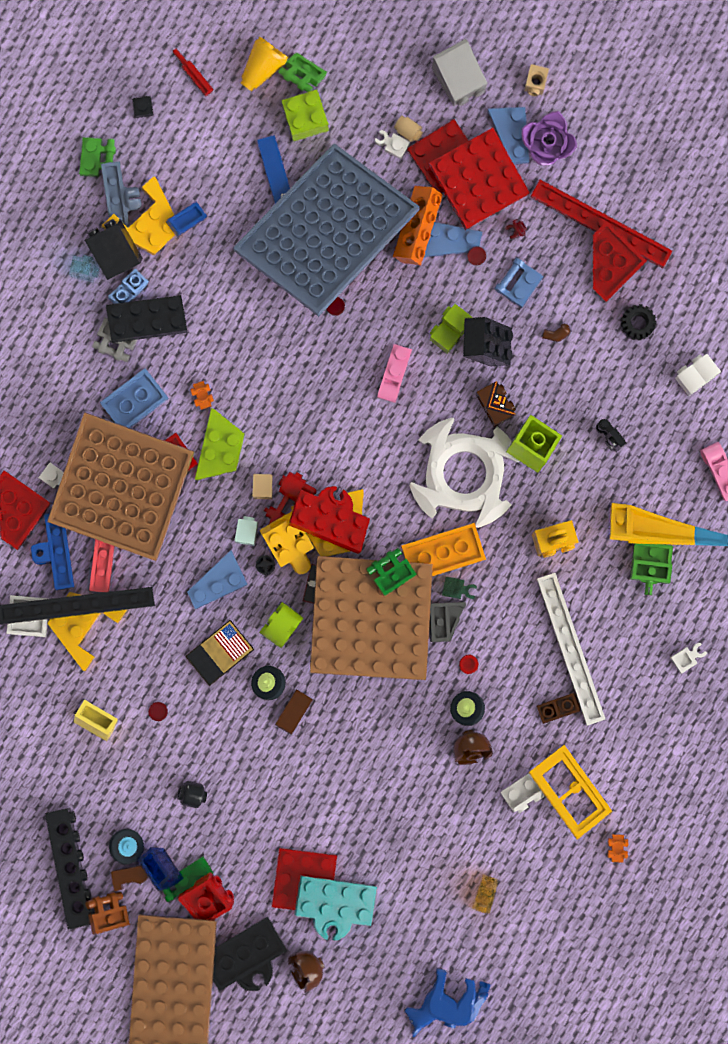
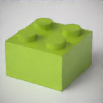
[281,90,329,142]
[506,415,562,473]

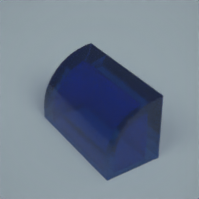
[138,847,184,891]

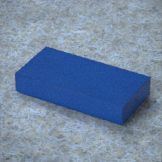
[166,201,208,237]

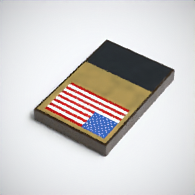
[185,620,255,686]

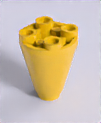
[240,37,289,91]

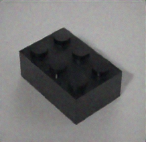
[463,317,513,367]

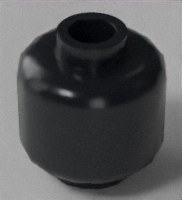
[177,781,207,808]

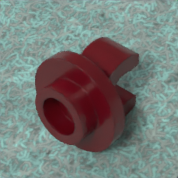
[506,219,527,239]

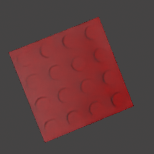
[428,128,530,230]

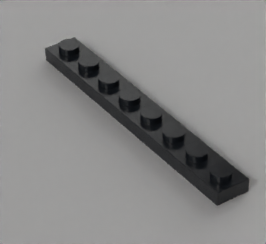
[0,587,155,625]

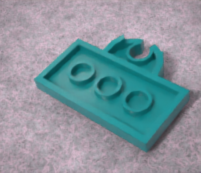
[294,876,377,941]

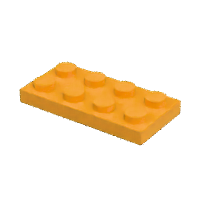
[401,523,486,577]

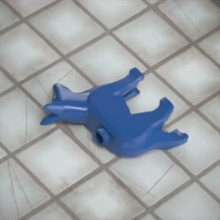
[404,968,491,1037]

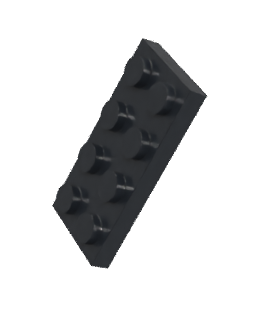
[106,295,187,343]

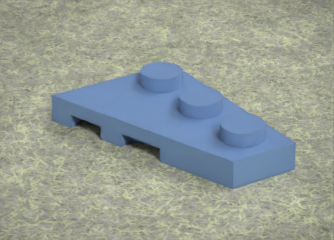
[488,107,529,164]
[424,222,482,258]
[187,550,248,609]

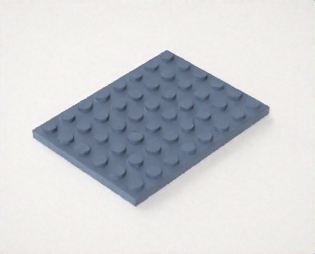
[233,143,420,317]

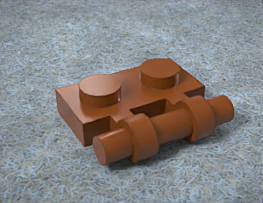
[85,892,130,935]

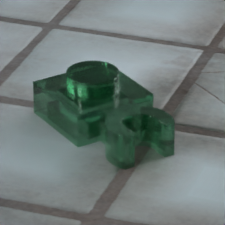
[442,577,477,599]

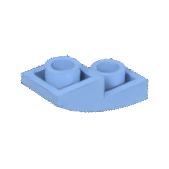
[108,269,149,304]

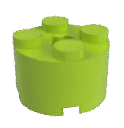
[259,602,303,648]

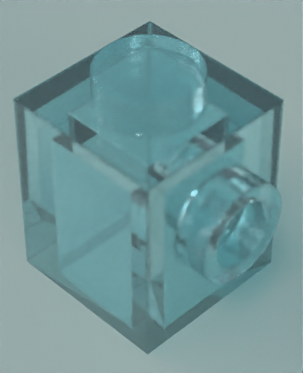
[69,255,100,283]

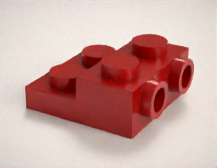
[178,872,234,920]

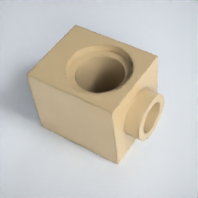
[524,64,549,96]

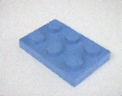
[100,368,169,428]

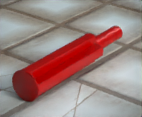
[173,49,214,97]

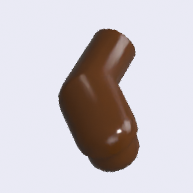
[542,324,570,342]

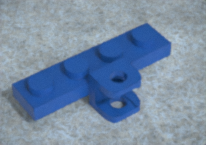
[31,514,75,591]

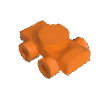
[190,381,214,410]
[608,834,628,863]

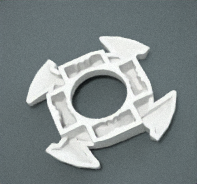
[409,417,520,528]

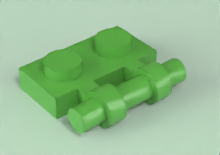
[278,52,327,92]
[79,137,116,177]

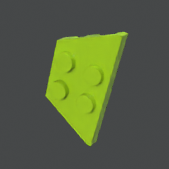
[195,408,245,481]

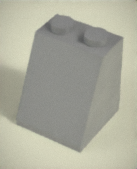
[432,39,487,106]

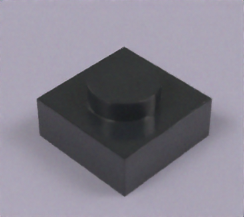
[132,96,154,118]

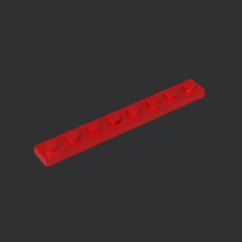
[531,179,673,269]

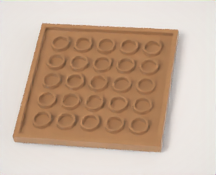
[47,412,194,561]
[310,556,433,680]

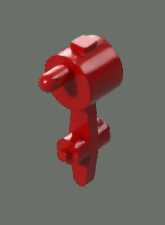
[264,472,317,525]

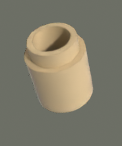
[394,116,423,143]

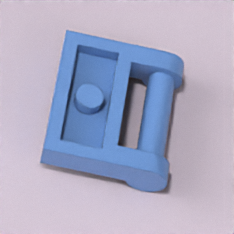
[494,258,544,308]

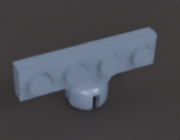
[101,161,141,228]

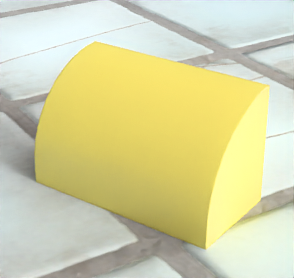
[74,700,118,742]

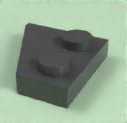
[429,602,466,642]

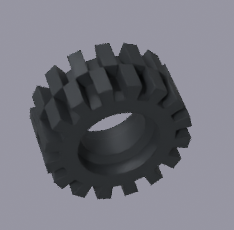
[621,304,657,341]

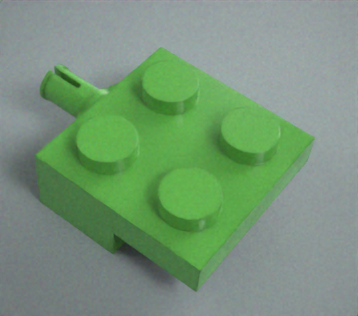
[630,543,673,595]

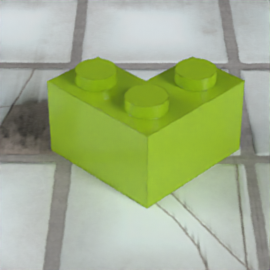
[430,304,473,354]

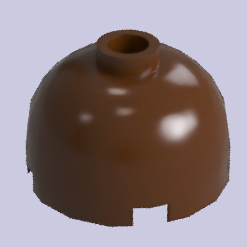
[453,730,493,765]
[288,951,324,993]

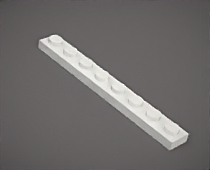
[537,573,606,726]

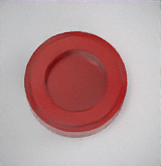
[459,655,479,674]

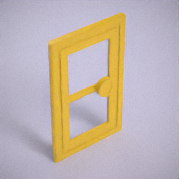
[528,745,612,840]

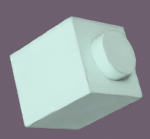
[235,516,258,546]

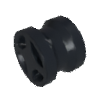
[256,555,275,575]

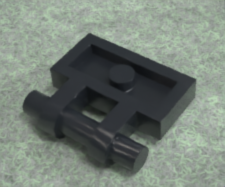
[596,419,627,452]

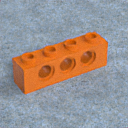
[393,186,443,265]

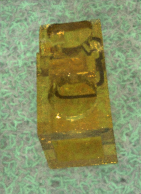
[471,874,498,914]

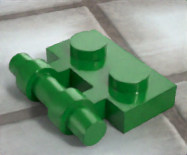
[366,548,417,596]

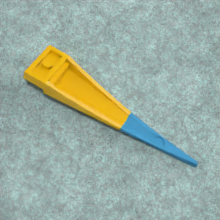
[610,503,728,546]

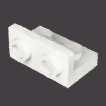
[500,773,545,813]

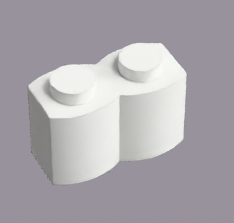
[675,354,721,396]

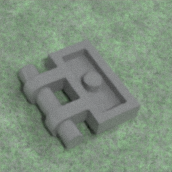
[92,317,137,362]

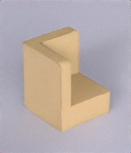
[253,474,273,499]

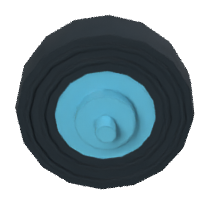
[109,829,144,864]

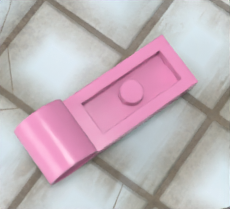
[377,344,412,403]
[700,442,728,501]

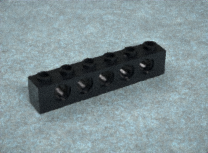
[45,808,95,930]

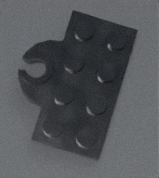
[213,916,288,991]

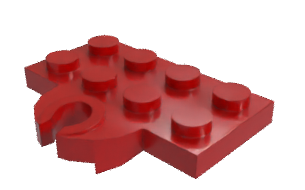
[289,486,370,554]

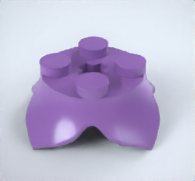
[521,111,577,166]

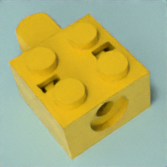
[259,511,314,574]
[532,520,579,558]

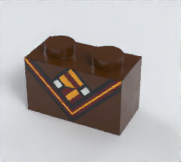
[476,381,516,427]

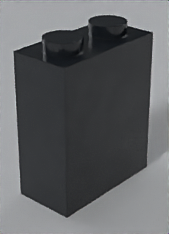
[84,219,143,280]

